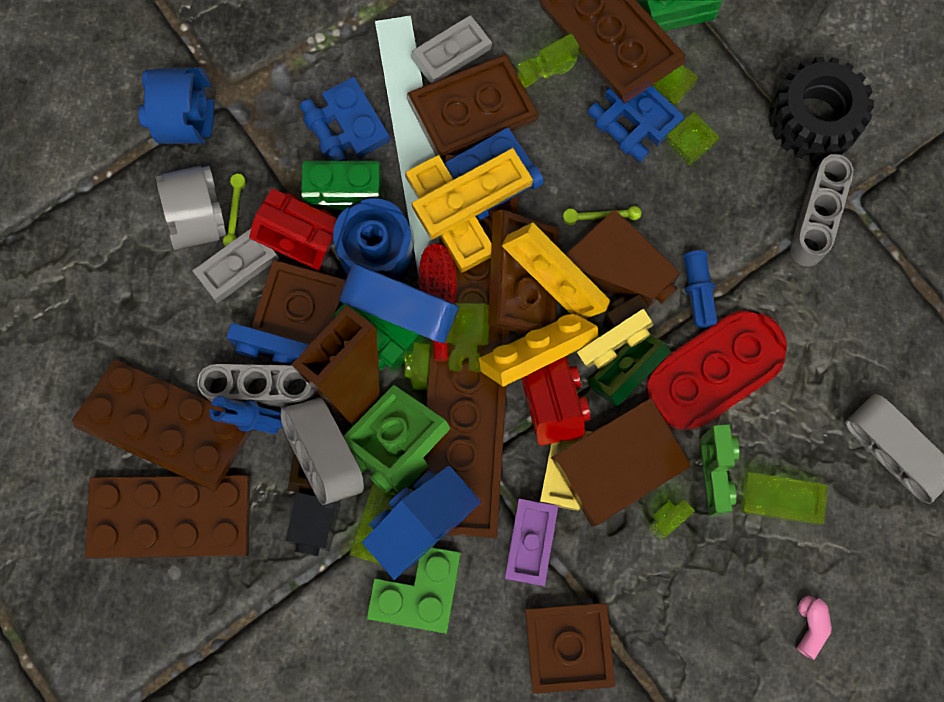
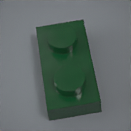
[588,335,671,406]

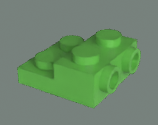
[343,385,451,494]

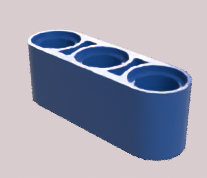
[338,263,460,343]

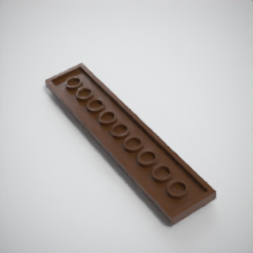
[421,154,518,539]

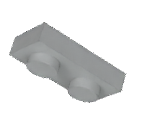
[411,15,492,83]
[192,229,279,304]

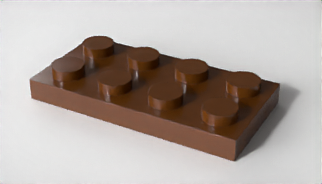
[539,0,685,104]
[72,359,253,491]
[85,475,251,559]

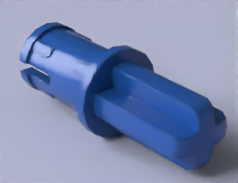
[683,250,717,328]
[209,396,283,434]

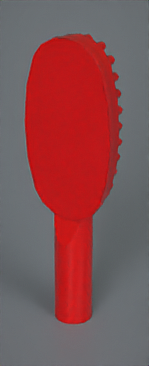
[419,243,457,361]

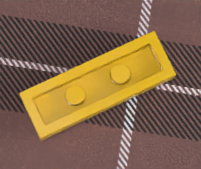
[412,148,533,240]
[405,155,492,273]
[501,222,610,319]
[479,313,599,387]

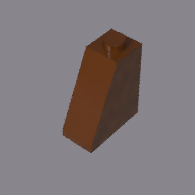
[566,209,680,309]
[291,305,380,426]

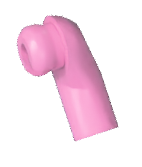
[796,595,832,660]

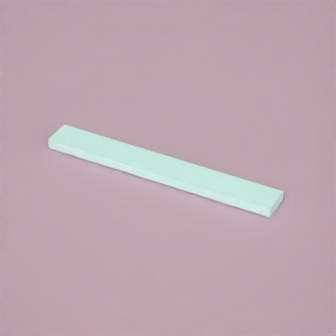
[375,15,439,276]

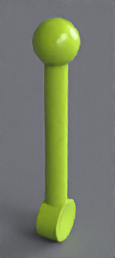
[223,174,246,246]
[563,206,642,225]

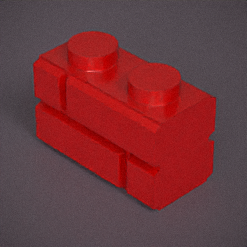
[249,188,337,271]
[521,356,591,446]

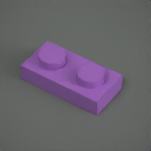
[505,499,558,587]

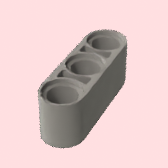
[790,154,854,267]
[197,364,317,408]
[845,394,944,504]
[281,398,364,505]

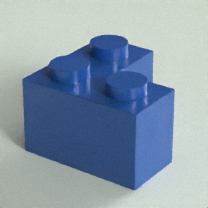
[362,465,481,580]

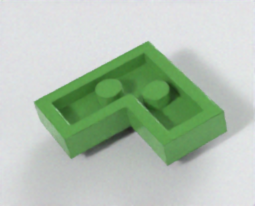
[699,424,740,517]
[367,548,461,634]

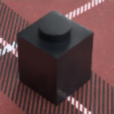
[286,493,340,557]

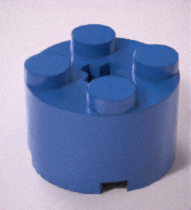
[138,67,214,144]
[333,198,413,280]

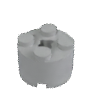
[155,165,226,250]

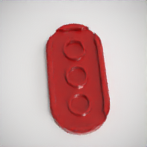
[646,311,787,430]

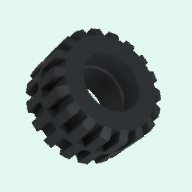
[769,57,874,162]

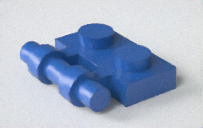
[299,77,390,161]
[587,86,685,163]

